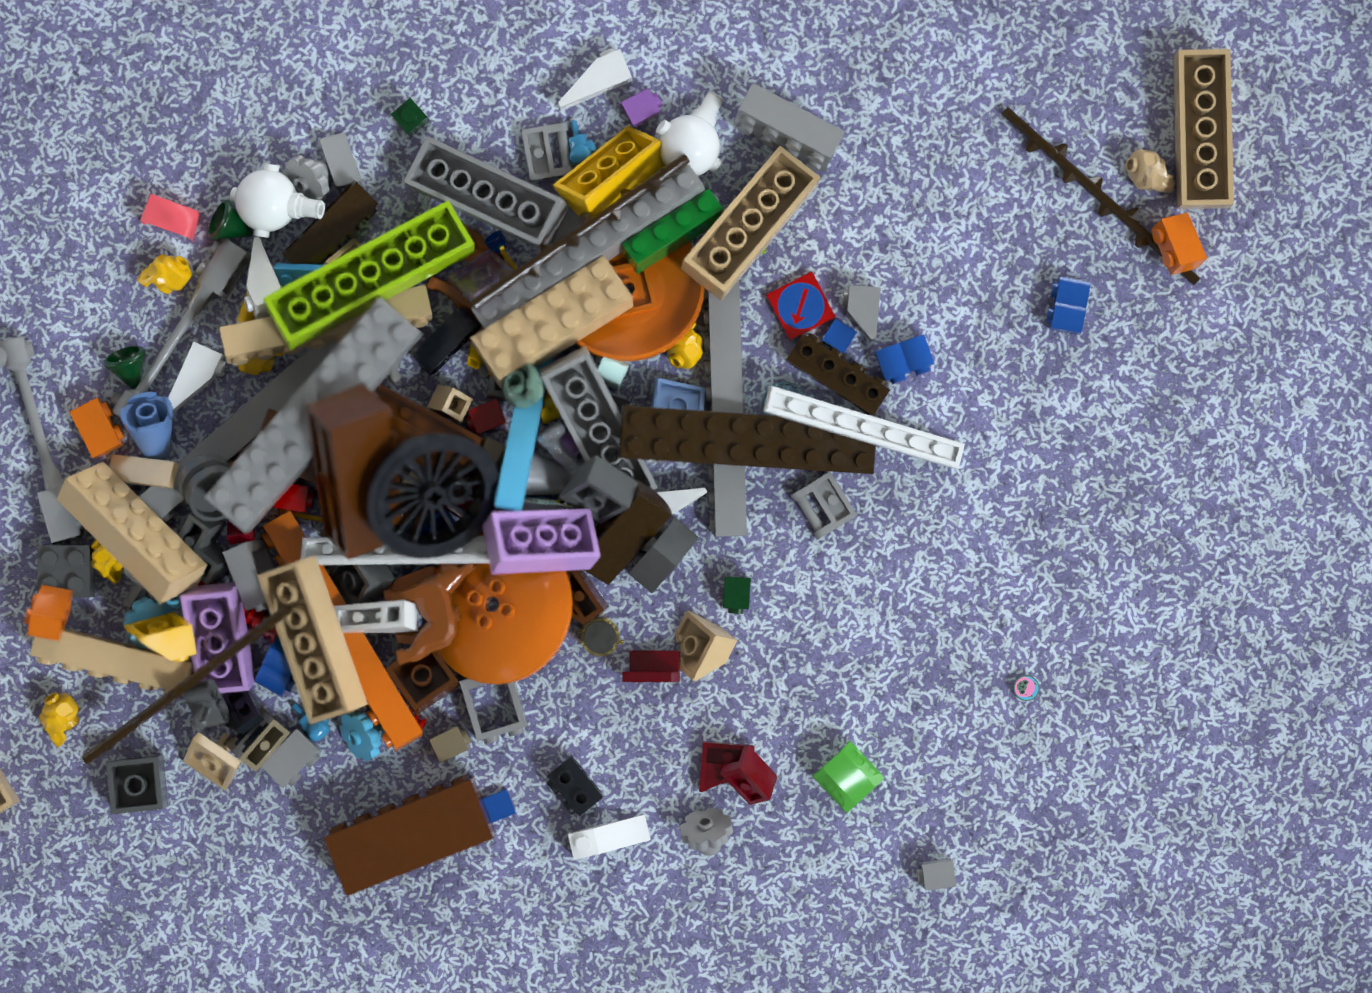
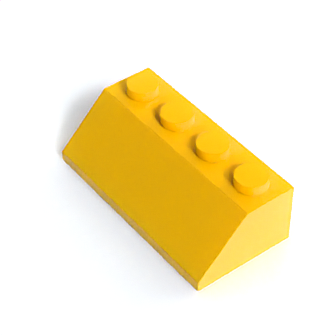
[553,126,665,217]

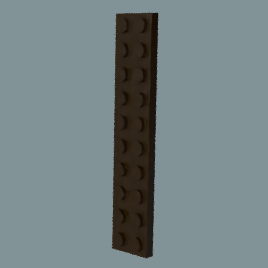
[619,405,876,474]

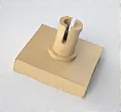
[183,732,241,790]

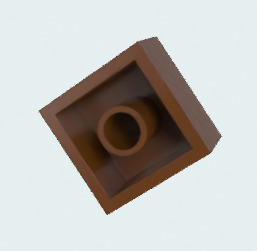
[385,651,459,716]

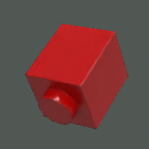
[466,399,508,435]
[273,484,315,513]

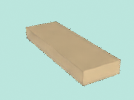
[109,454,179,489]

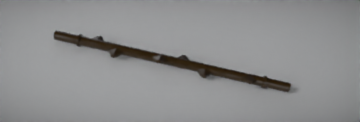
[1001,107,1200,285]
[470,154,690,310]
[82,603,293,764]

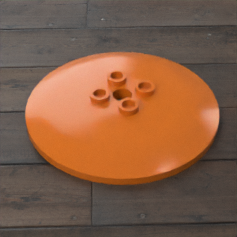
[576,241,705,361]
[434,533,572,684]

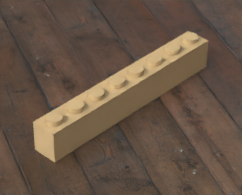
[219,285,432,365]

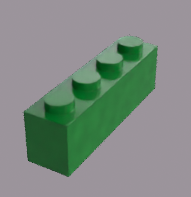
[622,189,724,274]

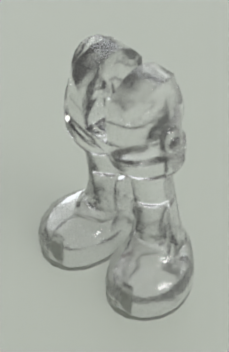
[536,418,585,481]

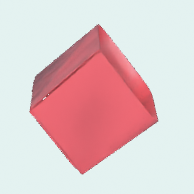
[140,194,201,242]

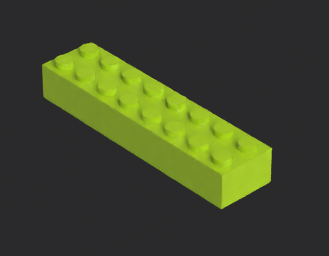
[263,200,474,351]

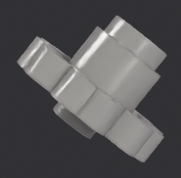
[282,155,330,201]
[680,808,733,856]

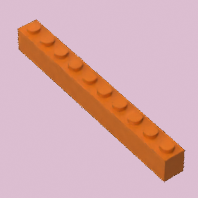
[261,511,423,752]

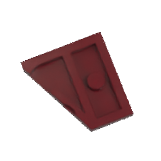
[699,741,755,792]

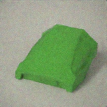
[812,741,884,813]

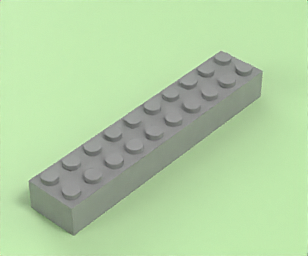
[205,297,423,533]

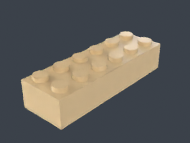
[1173,49,1234,209]
[681,146,821,301]
[471,255,633,389]
[57,462,207,604]
[257,555,368,724]
[30,628,194,696]

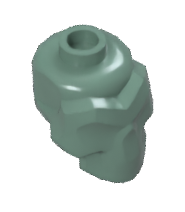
[503,363,543,409]

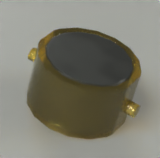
[577,618,624,656]

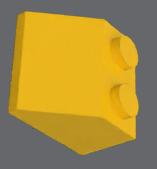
[125,612,197,662]

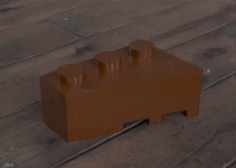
[566,570,609,625]

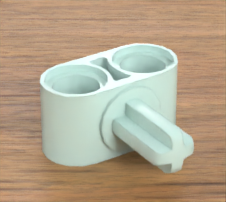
[598,357,629,391]

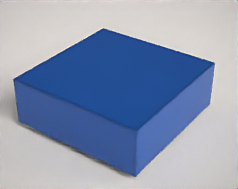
[822,318,857,354]
[482,789,516,823]

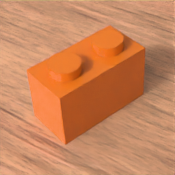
[1151,212,1207,276]
[69,398,125,459]
[25,585,73,641]

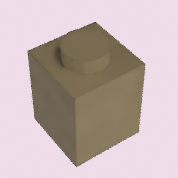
[429,725,472,763]

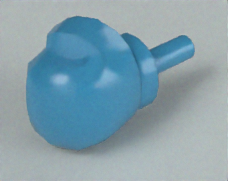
[568,121,596,165]
[292,703,330,742]

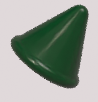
[208,200,253,240]
[103,346,146,389]

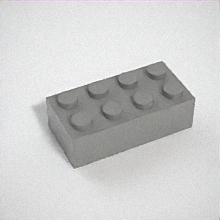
[734,83,845,173]

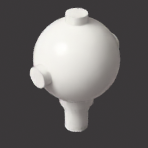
[656,92,724,177]
[230,163,325,238]

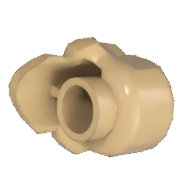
[1126,149,1174,193]

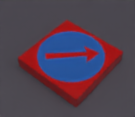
[766,271,836,341]

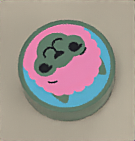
[1013,675,1040,701]

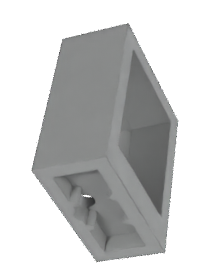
[223,539,277,612]
[459,679,528,744]

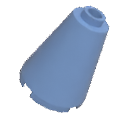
[120,392,173,460]

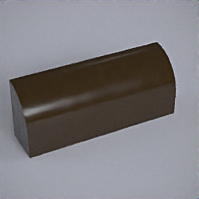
[584,480,673,585]

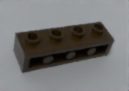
[282,180,379,265]
[786,333,890,416]

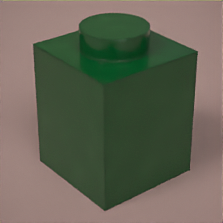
[391,97,429,138]
[723,577,751,614]

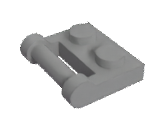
[521,123,575,182]
[791,472,857,540]

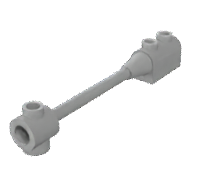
[110,238,251,417]
[0,337,85,545]

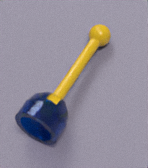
[484,230,518,271]

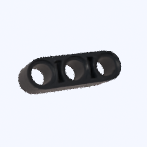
[412,306,481,376]

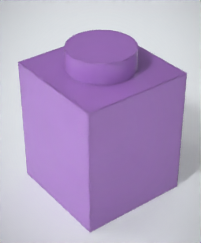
[621,88,663,128]

